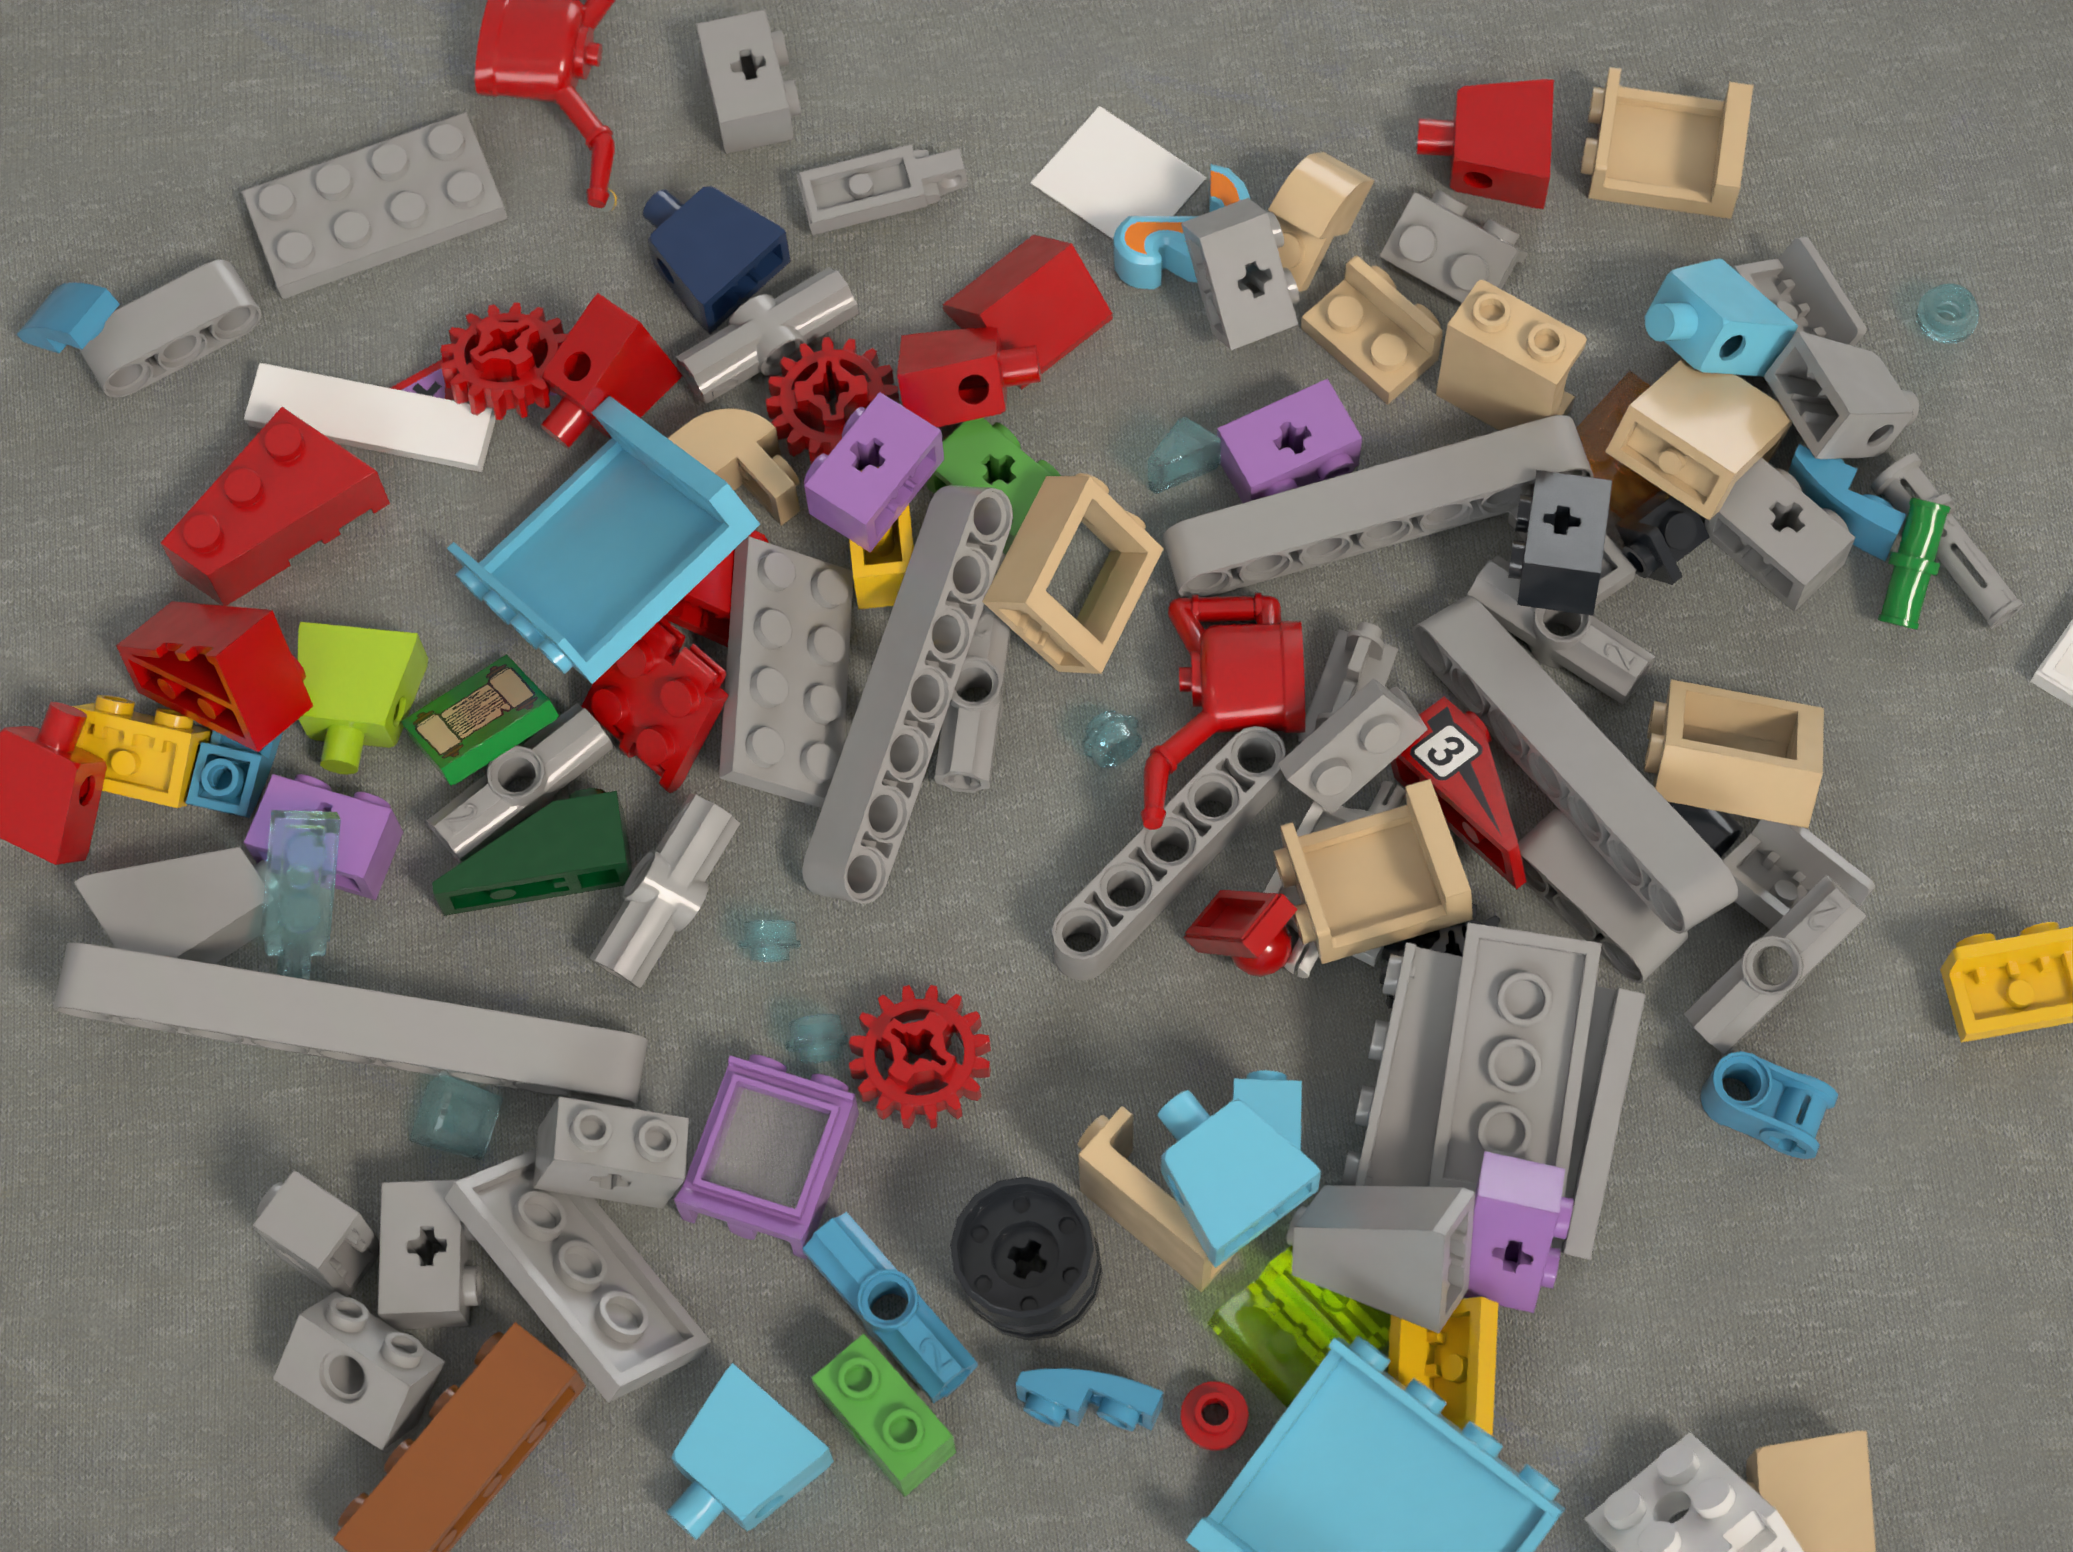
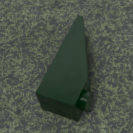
[432,788,632,916]

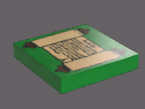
[401,654,559,786]

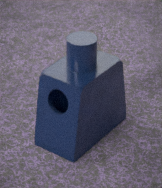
[643,186,791,334]

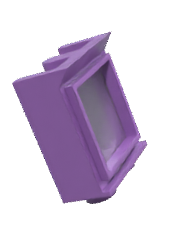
[674,1055,859,1259]

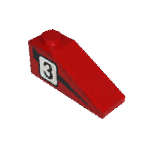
[1391,696,1526,890]

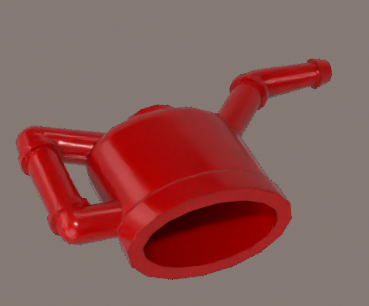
[475,0,616,208]
[1141,592,1306,830]

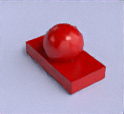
[1183,890,1298,977]

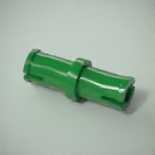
[1878,498,1951,630]

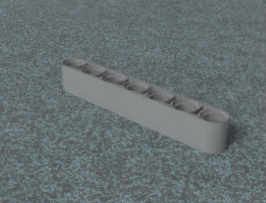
[1162,415,1594,598]
[802,485,1013,904]
[1412,595,1738,934]

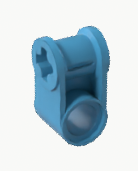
[1700,1051,1838,1159]

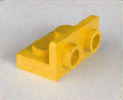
[72,695,212,808]

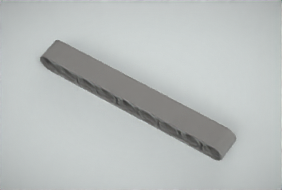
[53,942,648,1106]

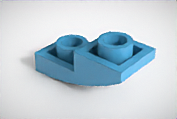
[16,282,120,354]
[1788,444,1907,561]
[186,730,283,818]
[1016,1368,1163,1431]

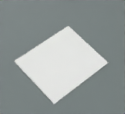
[1030,106,1207,240]

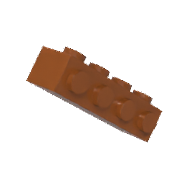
[333,1322,586,1552]

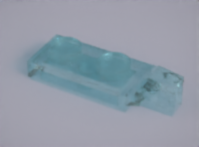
[261,810,341,980]

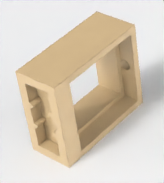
[982,473,1164,674]
[1644,679,1824,828]

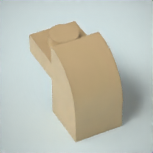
[1250,152,1374,292]
[668,409,800,526]

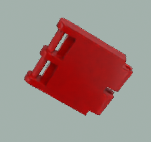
[581,617,729,793]

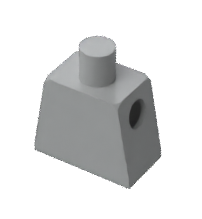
[1764,331,1919,459]

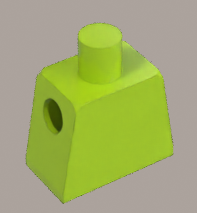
[298,622,429,775]

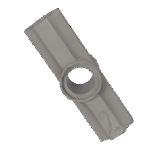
[676,266,859,405]
[1467,555,1655,705]
[934,604,1011,793]
[427,703,613,863]
[589,794,740,989]
[1684,875,1869,1055]

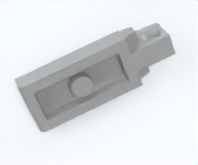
[796,144,968,235]

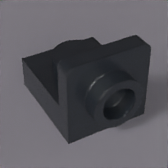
[1615,490,1710,585]

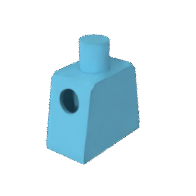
[1645,259,1799,377]
[1157,1090,1321,1268]
[666,1363,834,1540]

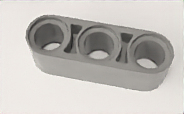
[79,260,262,398]
[1518,809,1688,983]

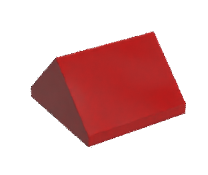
[943,234,1113,390]

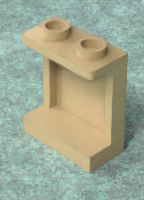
[1580,67,1753,219]
[1436,280,1587,431]
[1605,358,1793,521]
[1273,779,1473,964]
[1078,1106,1236,1293]

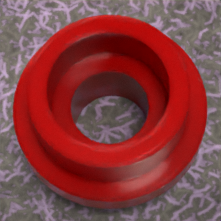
[1180,1381,1249,1451]

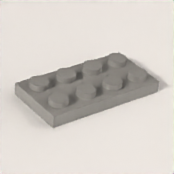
[242,112,508,299]
[719,536,853,808]
[1428,923,1602,1197]
[444,1148,711,1403]

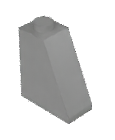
[74,847,286,964]
[1287,1185,1475,1333]

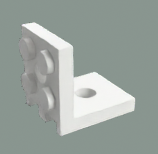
[1584,1432,1804,1552]

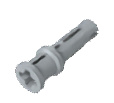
[1871,453,2024,629]

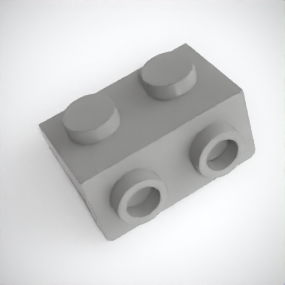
[1380,189,1528,303]
[1733,237,1867,346]
[1278,678,1428,814]
[1723,819,1875,929]

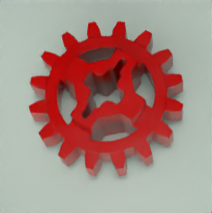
[440,302,568,420]
[766,337,900,464]
[849,985,991,1129]

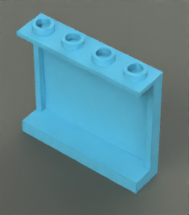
[447,396,760,684]
[1186,1335,1565,1552]

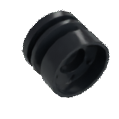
[950,1176,1103,1341]

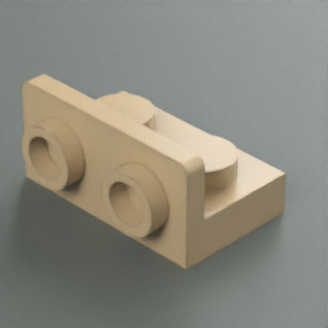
[1301,256,1443,405]

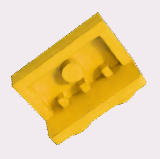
[1940,922,2073,1043]
[1388,1296,1499,1437]

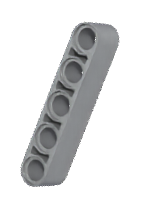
[1052,726,1286,981]

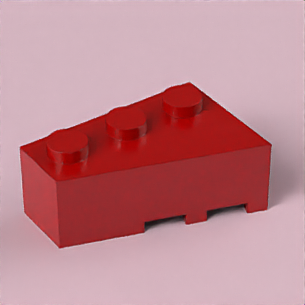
[160,407,390,606]
[116,601,313,752]

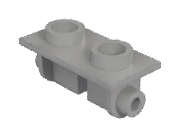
[1298,622,1399,742]

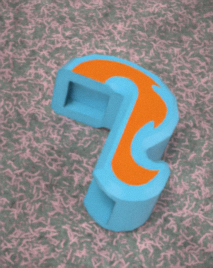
[1113,164,1250,289]

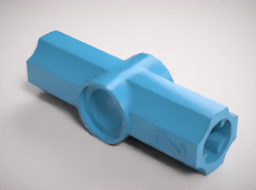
[802,1212,978,1404]

